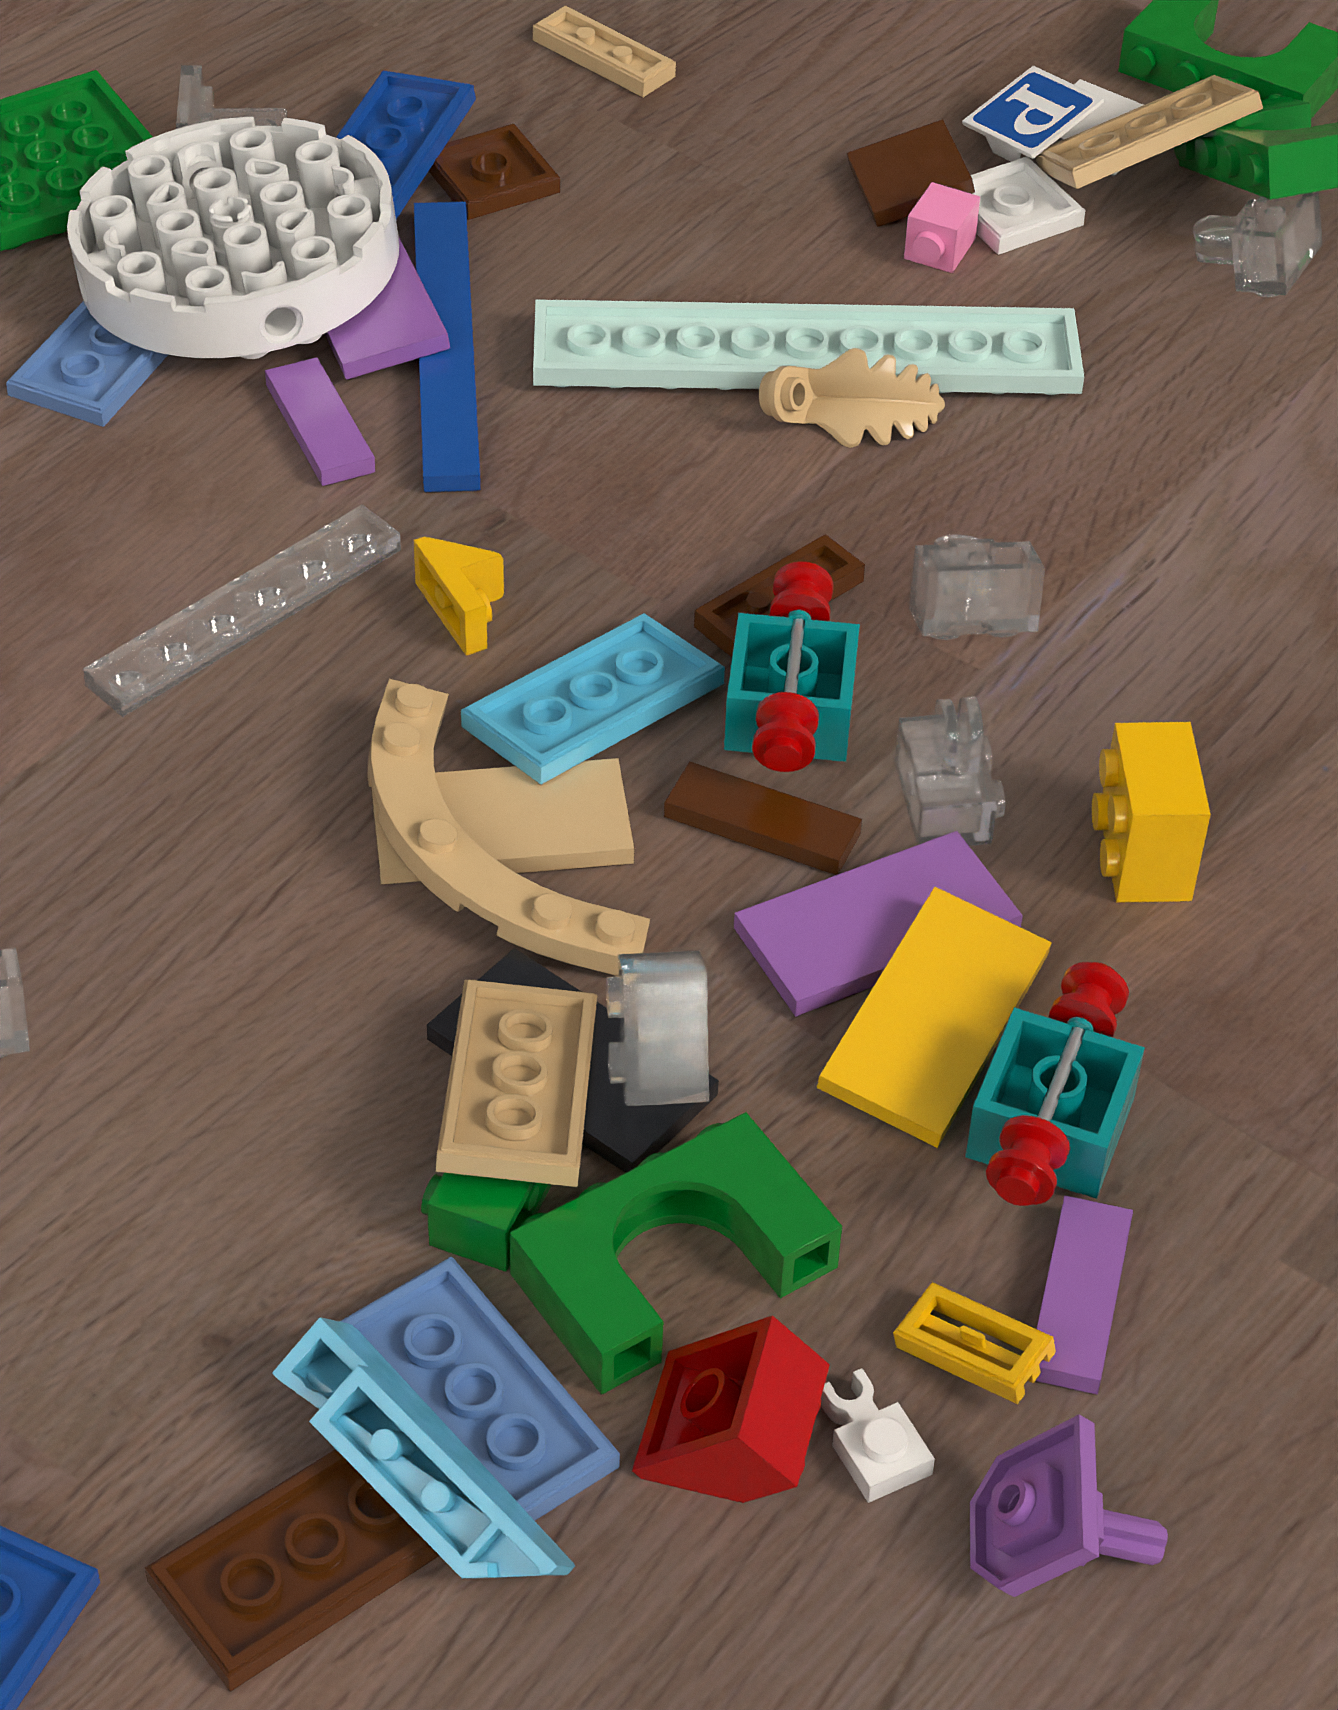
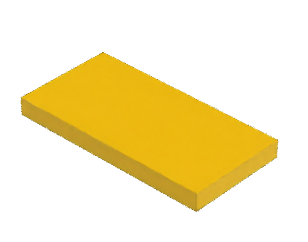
[817,887,1052,1148]

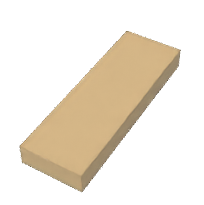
[533,6,676,98]

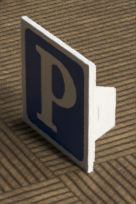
[962,66,1105,161]

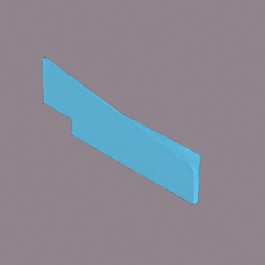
[272,1317,575,1579]

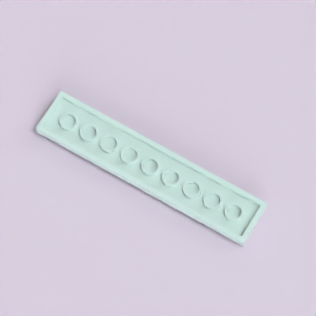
[533,300,1084,395]

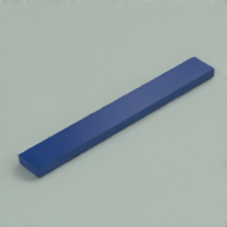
[414,202,481,492]

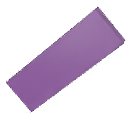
[265,357,375,486]
[1035,1195,1133,1395]

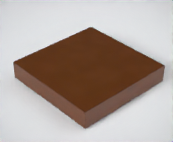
[847,119,975,227]
[429,124,560,220]

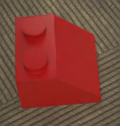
[632,1315,830,1503]

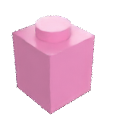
[904,182,980,273]

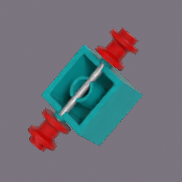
[724,561,860,772]
[965,962,1145,1206]

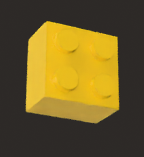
[1092,722,1211,903]

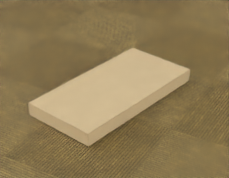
[1035,75,1263,189]
[371,758,634,884]
[435,980,597,1187]

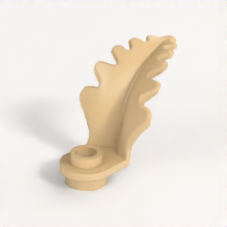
[759,348,945,448]

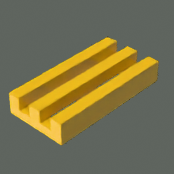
[893,1282,1056,1405]

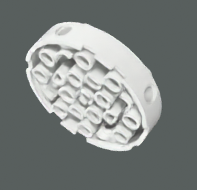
[67,117,399,359]

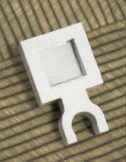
[821,1368,935,1503]

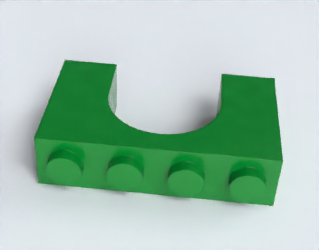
[1118,0,1338,118]
[1173,96,1338,200]
[510,1112,842,1395]

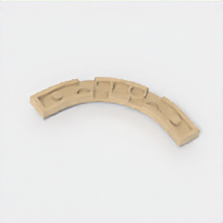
[367,679,650,980]

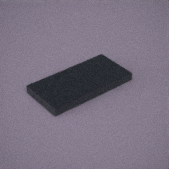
[427,948,719,1173]

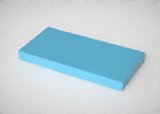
[461,613,725,785]

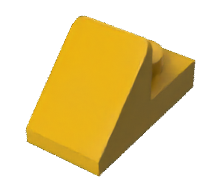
[414,536,504,656]

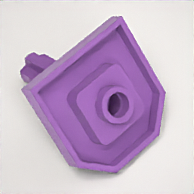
[970,1414,1168,1597]

